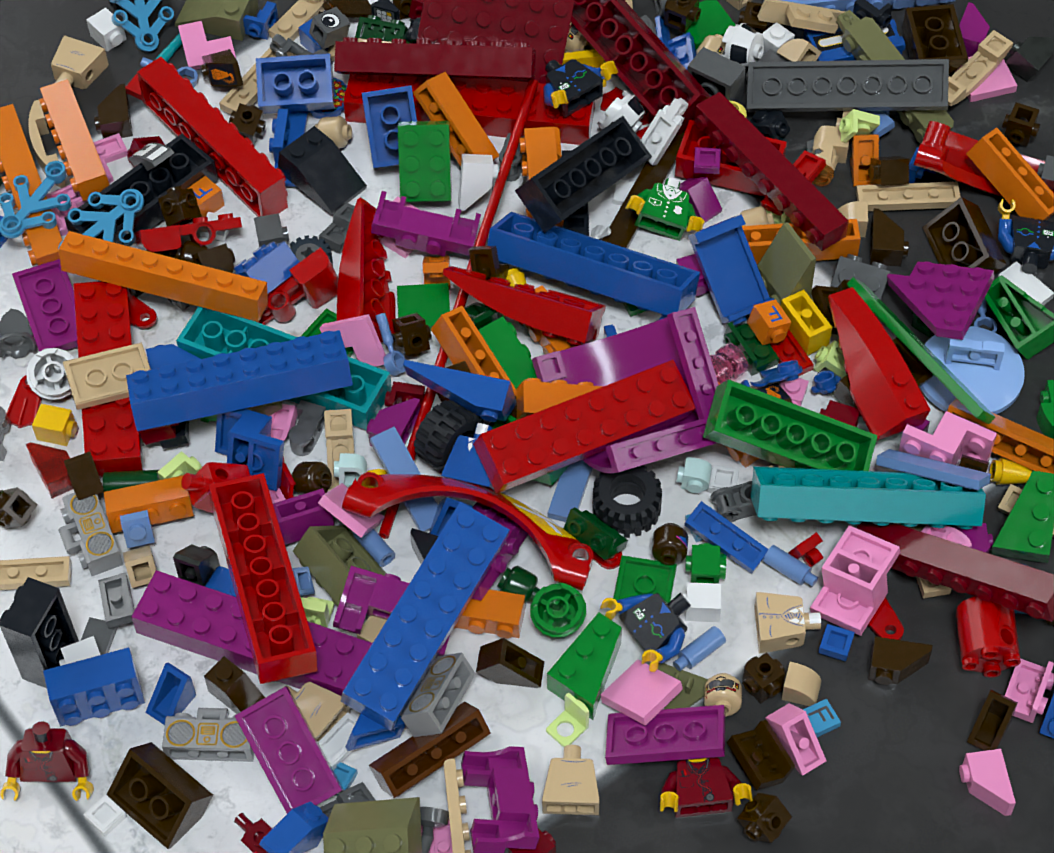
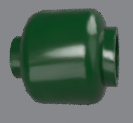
[497,565,540,604]

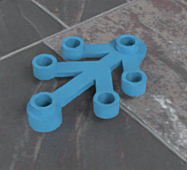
[109,0,174,52]
[0,161,72,238]
[58,189,144,249]

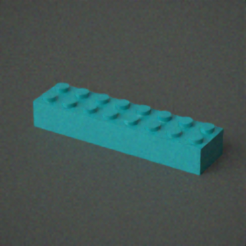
[176,306,392,430]
[751,466,986,529]

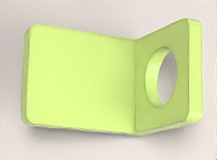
[546,693,589,747]

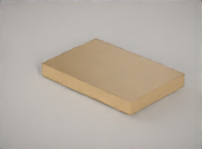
[63,342,151,410]

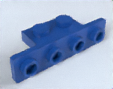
[655,15,696,69]
[269,109,308,187]

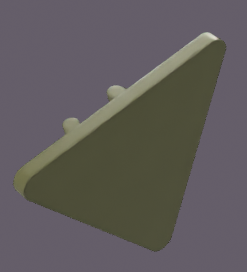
[658,663,708,709]

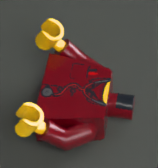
[0,721,94,801]
[660,757,753,818]

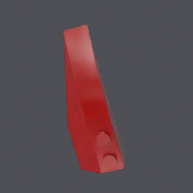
[337,197,395,342]
[443,266,606,345]
[828,287,931,441]

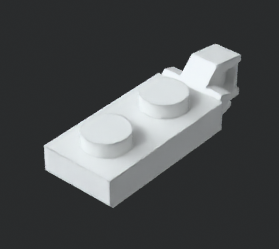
[641,98,689,165]

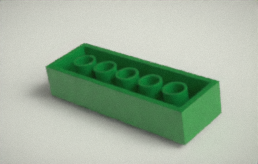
[703,379,878,471]

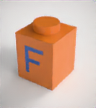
[187,176,225,217]
[747,299,792,345]

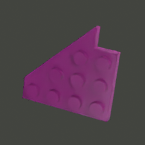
[887,262,994,340]

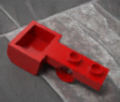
[134,213,242,253]
[256,247,338,325]

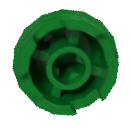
[530,583,586,637]

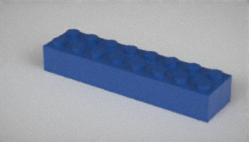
[487,212,700,318]
[126,330,353,431]
[341,502,510,731]

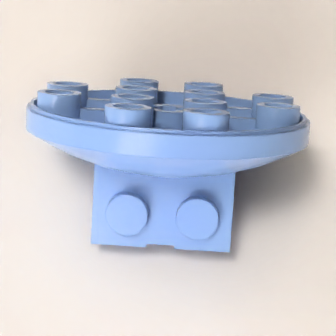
[920,326,1025,414]

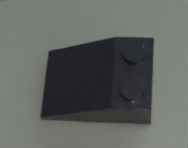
[278,126,367,215]

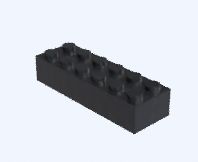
[515,116,652,233]
[64,134,218,246]

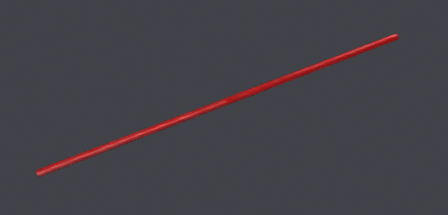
[378,79,538,539]

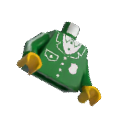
[625,178,705,241]

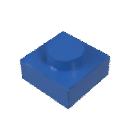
[819,624,855,661]

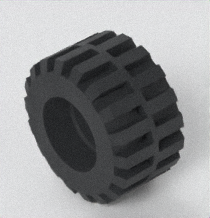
[414,399,485,473]
[593,465,662,537]

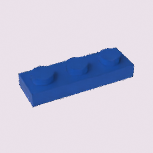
[684,501,769,574]

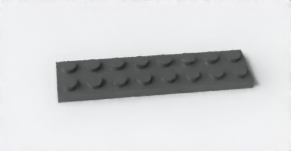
[746,59,949,112]

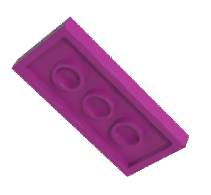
[12,259,78,352]
[235,686,343,814]
[605,705,726,765]

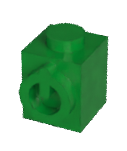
[685,543,726,584]

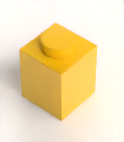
[32,404,77,446]

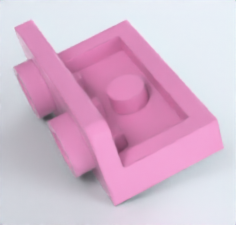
[1005,658,1054,723]

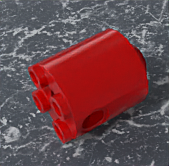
[956,596,1021,678]

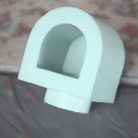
[334,453,367,488]
[676,457,712,493]

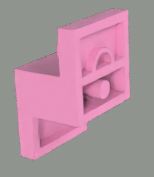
[899,411,997,465]
[810,525,900,636]

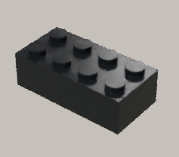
[0,577,79,688]

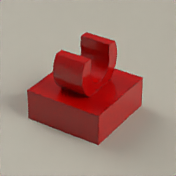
[788,532,823,567]

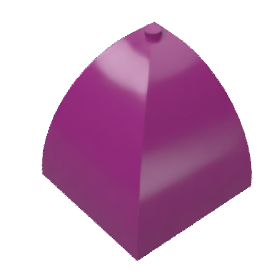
[532,307,719,473]

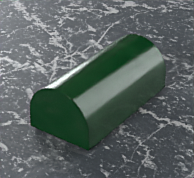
[103,470,159,493]

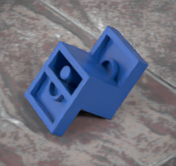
[215,409,284,491]

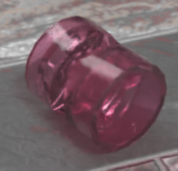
[710,343,748,384]

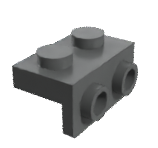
[831,254,891,300]

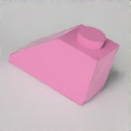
[765,703,826,776]
[959,749,1016,816]

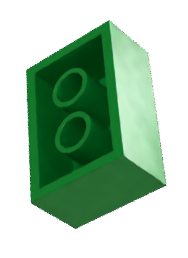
[398,121,452,202]

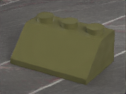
[293,525,387,606]
[323,797,422,853]

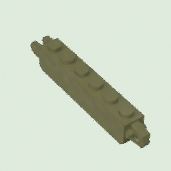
[836,10,954,143]

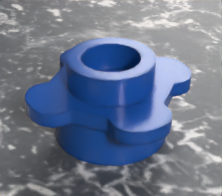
[811,371,841,395]

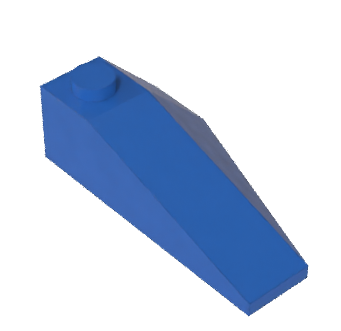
[403,360,516,422]

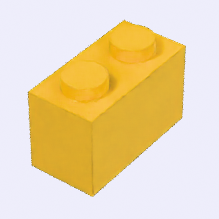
[781,290,832,355]

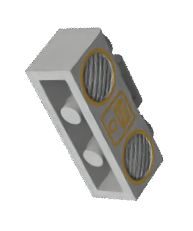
[58,492,123,576]
[401,652,475,737]
[162,708,254,762]

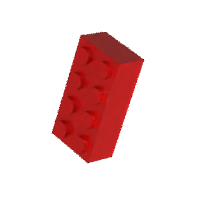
[675,120,787,197]

